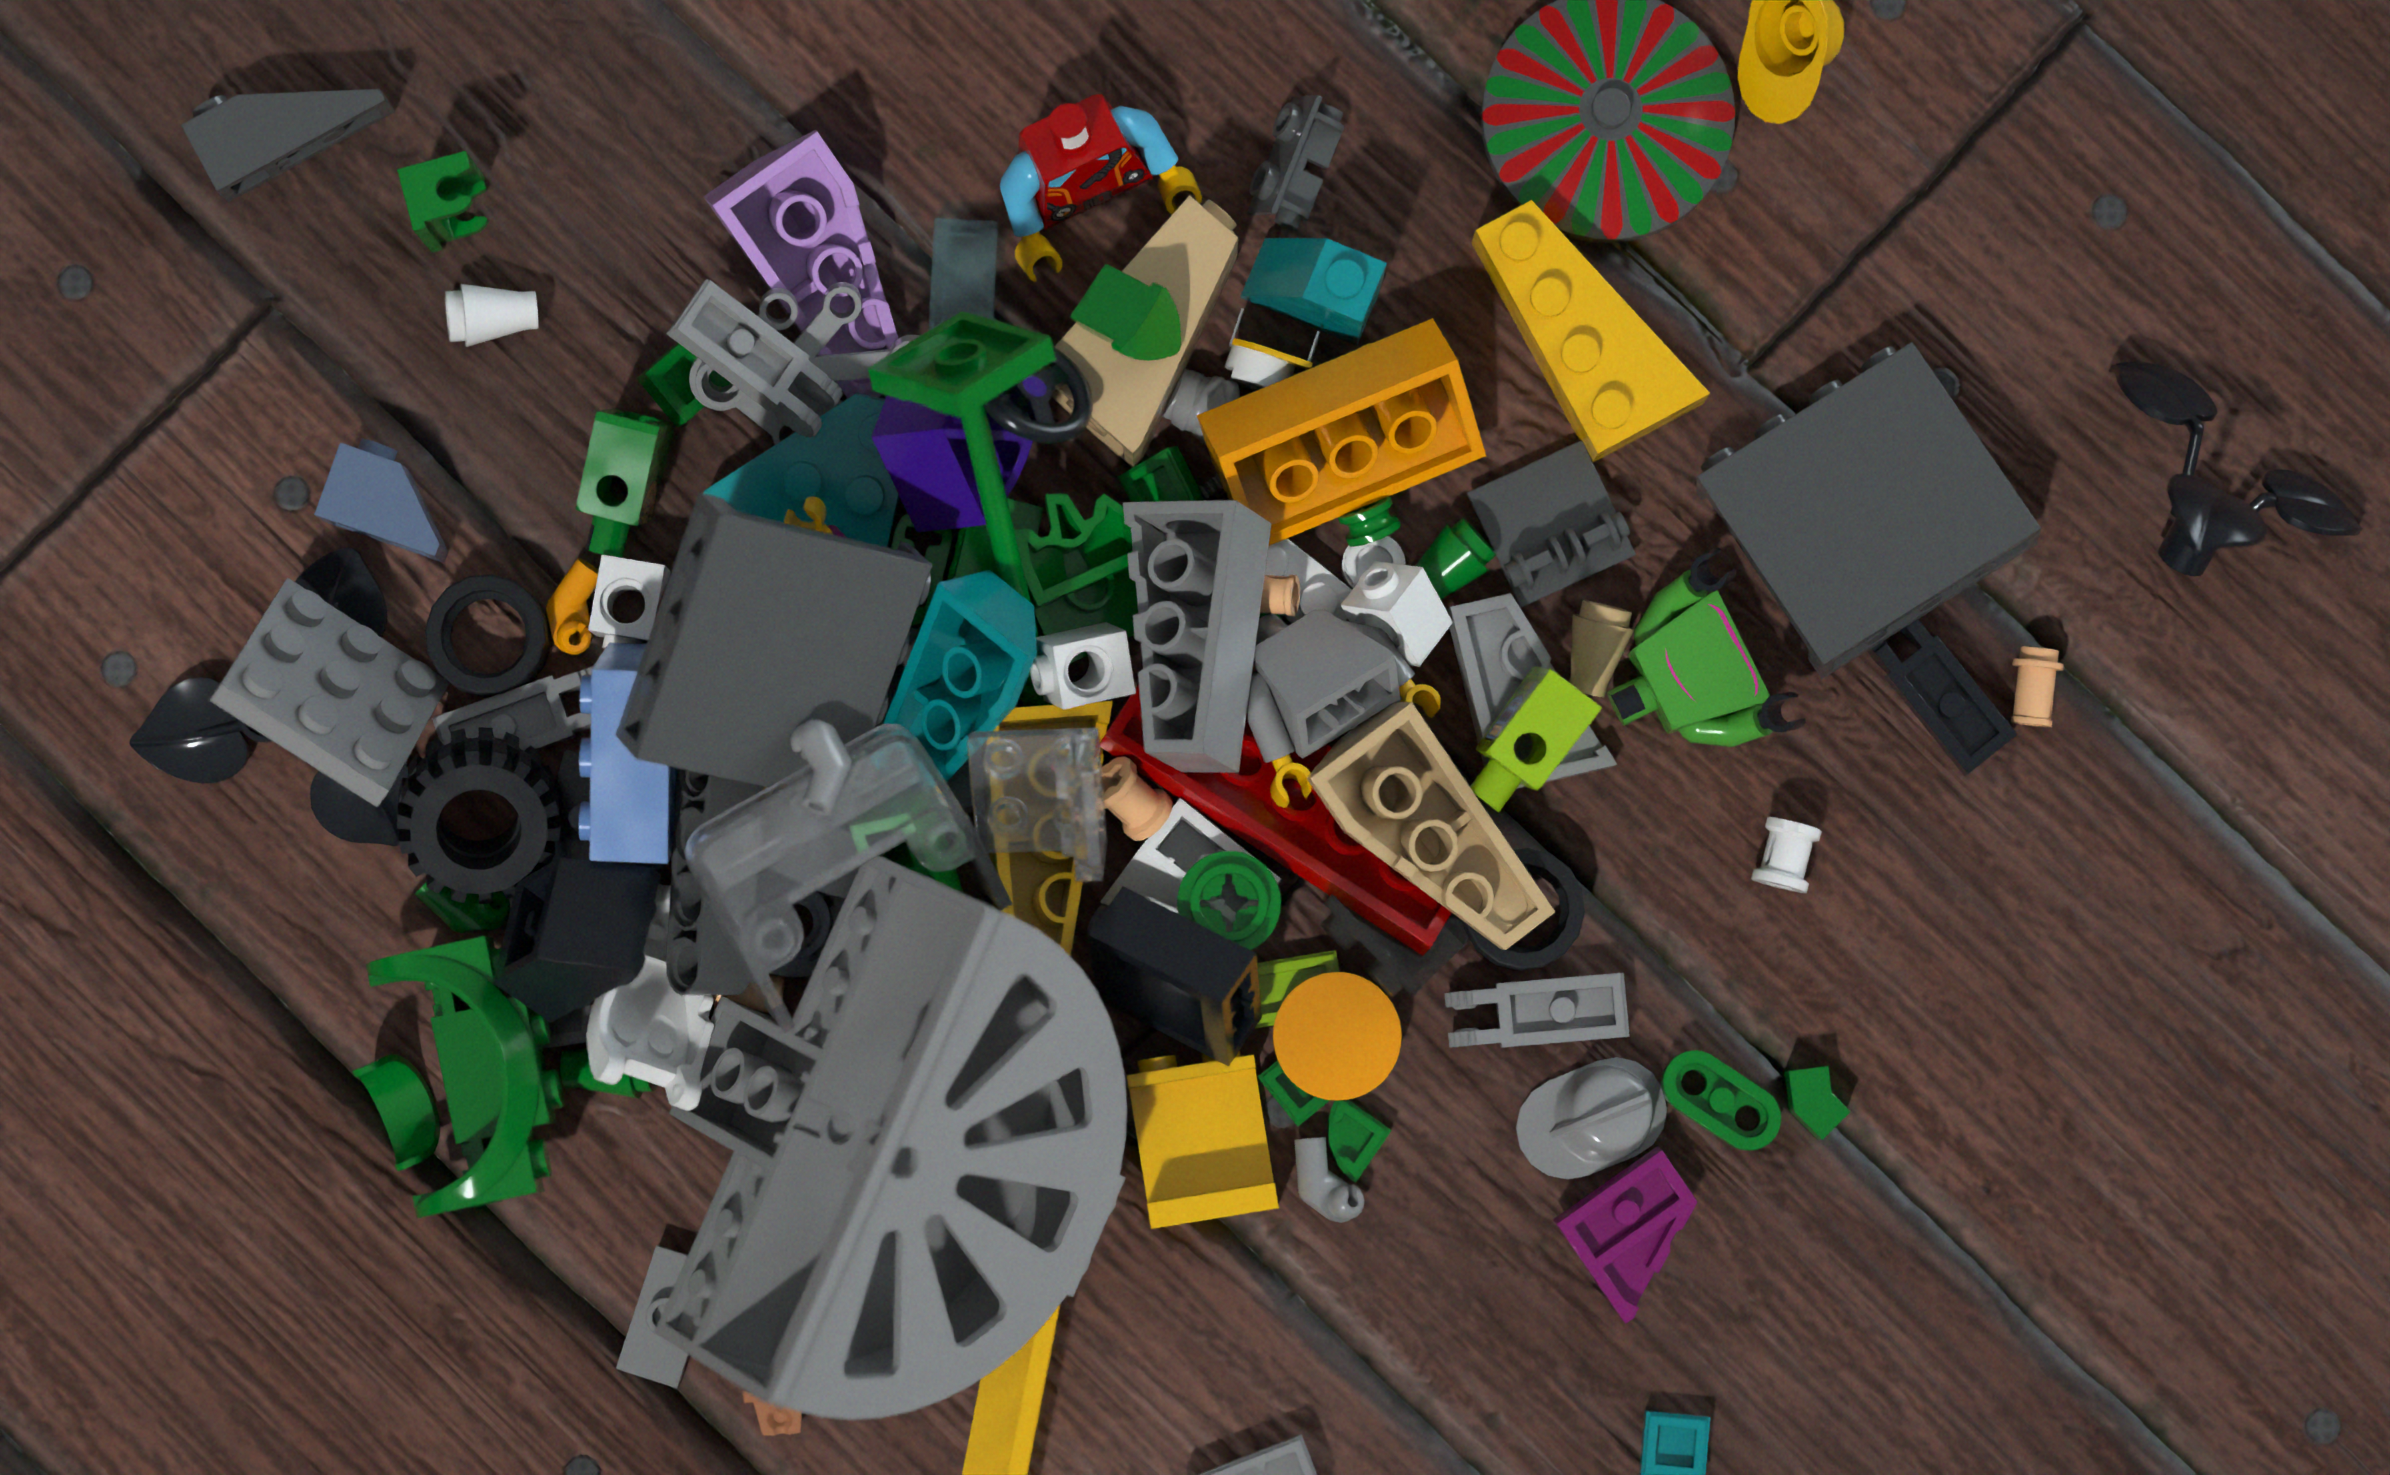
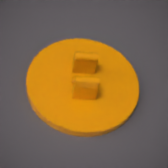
[1273,972,1402,1101]

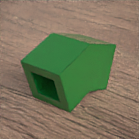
[1784,1066,1851,1140]

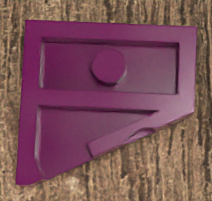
[1553,1146,1697,1324]

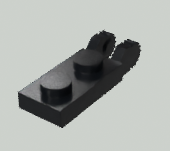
[1867,620,2017,776]

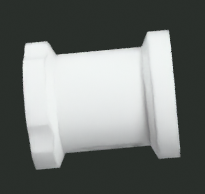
[1751,817,1822,893]

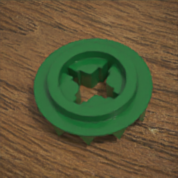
[1177,851,1281,950]

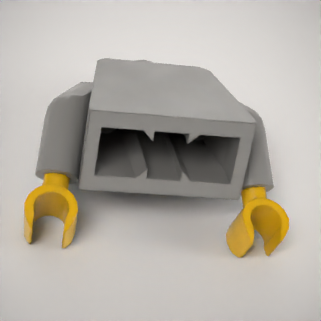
[1247,610,1441,808]

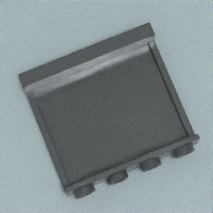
[1696,342,2041,679]
[616,493,932,804]

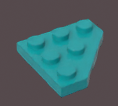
[703,393,900,548]

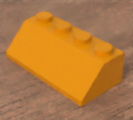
[1196,318,1486,546]

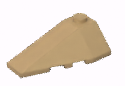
[1307,702,1555,950]

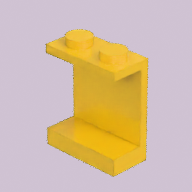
[1126,1051,1279,1229]

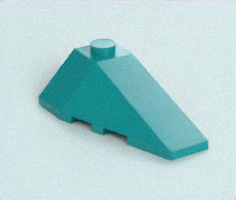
[856,570,1037,802]

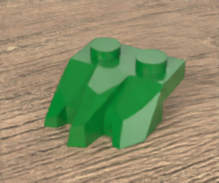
[1014,494,1138,665]

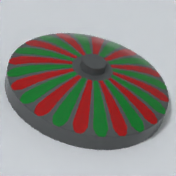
[1481,0,1735,244]

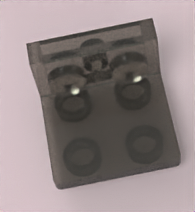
[1320,894,1464,999]

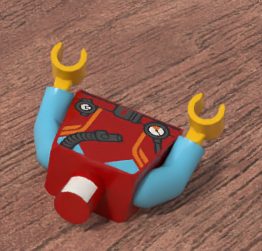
[1000,94,1202,282]

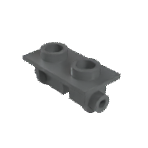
[1247,95,1345,230]

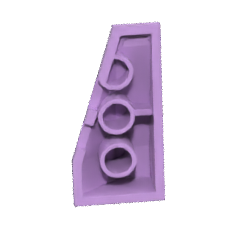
[704,130,898,399]

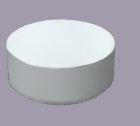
[1341,536,1406,589]

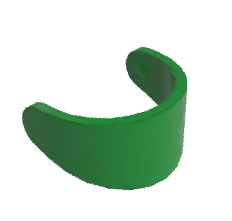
[352,1054,440,1171]

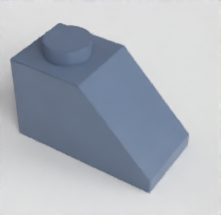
[314,438,448,563]

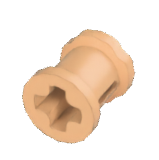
[1088,756,1173,841]

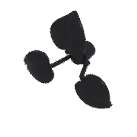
[2108,362,2363,576]
[129,547,408,846]

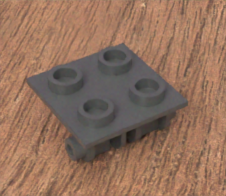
[1467,440,1636,608]

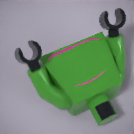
[1607,547,1806,747]

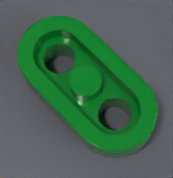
[1661,1050,1781,1150]

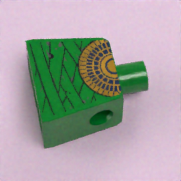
[576,408,676,558]

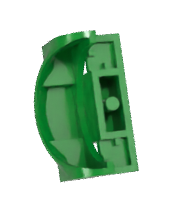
[366,936,564,1219]

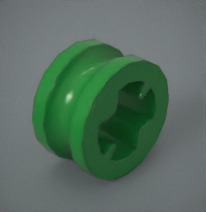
[1338,496,1401,547]

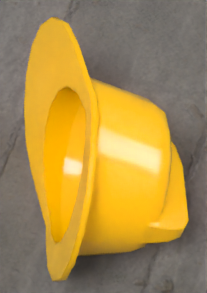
[1737,0,1845,124]

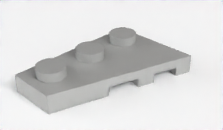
[1446,593,1618,790]

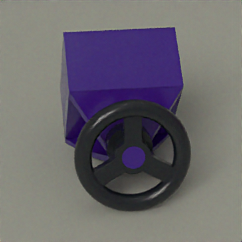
[871,346,1093,533]

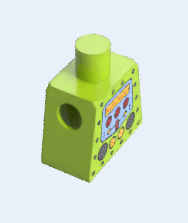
[1470,666,1602,813]

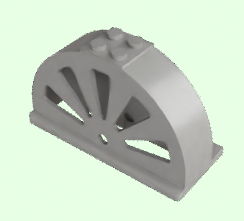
[654,850,1127,1420]

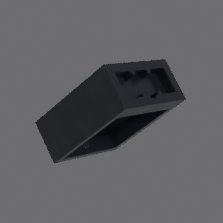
[1087,886,1262,1067]

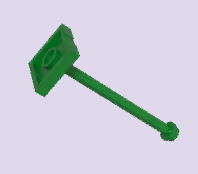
[867,311,1056,707]

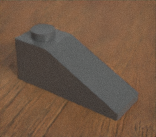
[181,89,395,203]

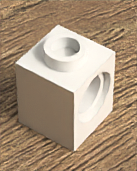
[588,555,671,649]
[1341,561,1453,667]
[1030,622,1136,709]

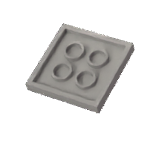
[210,577,450,807]

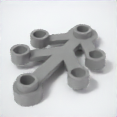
[689,282,919,445]

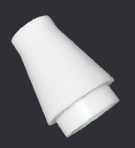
[445,284,539,347]

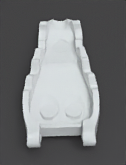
[586,884,714,1111]

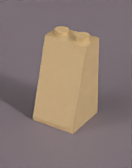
[1036,195,1238,468]

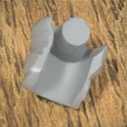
[1162,368,1240,445]

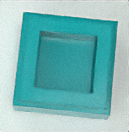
[1639,1410,1710,1475]

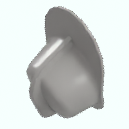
[1516,1057,1667,1179]

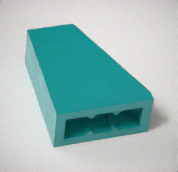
[1240,238,1387,346]

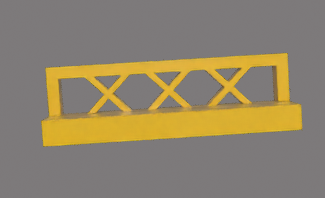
[962,1304,1061,1475]

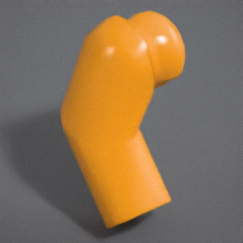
[546,558,599,655]

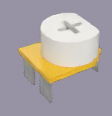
[1225,308,1320,391]

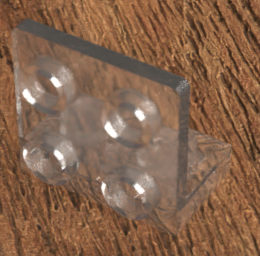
[967,728,1108,881]

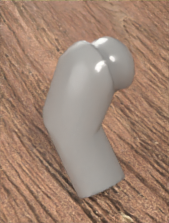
[1294,1137,1365,1223]

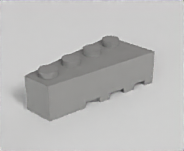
[1123,500,1272,773]

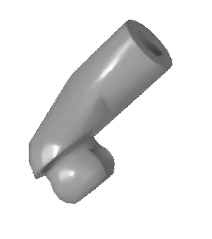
[791,719,851,816]

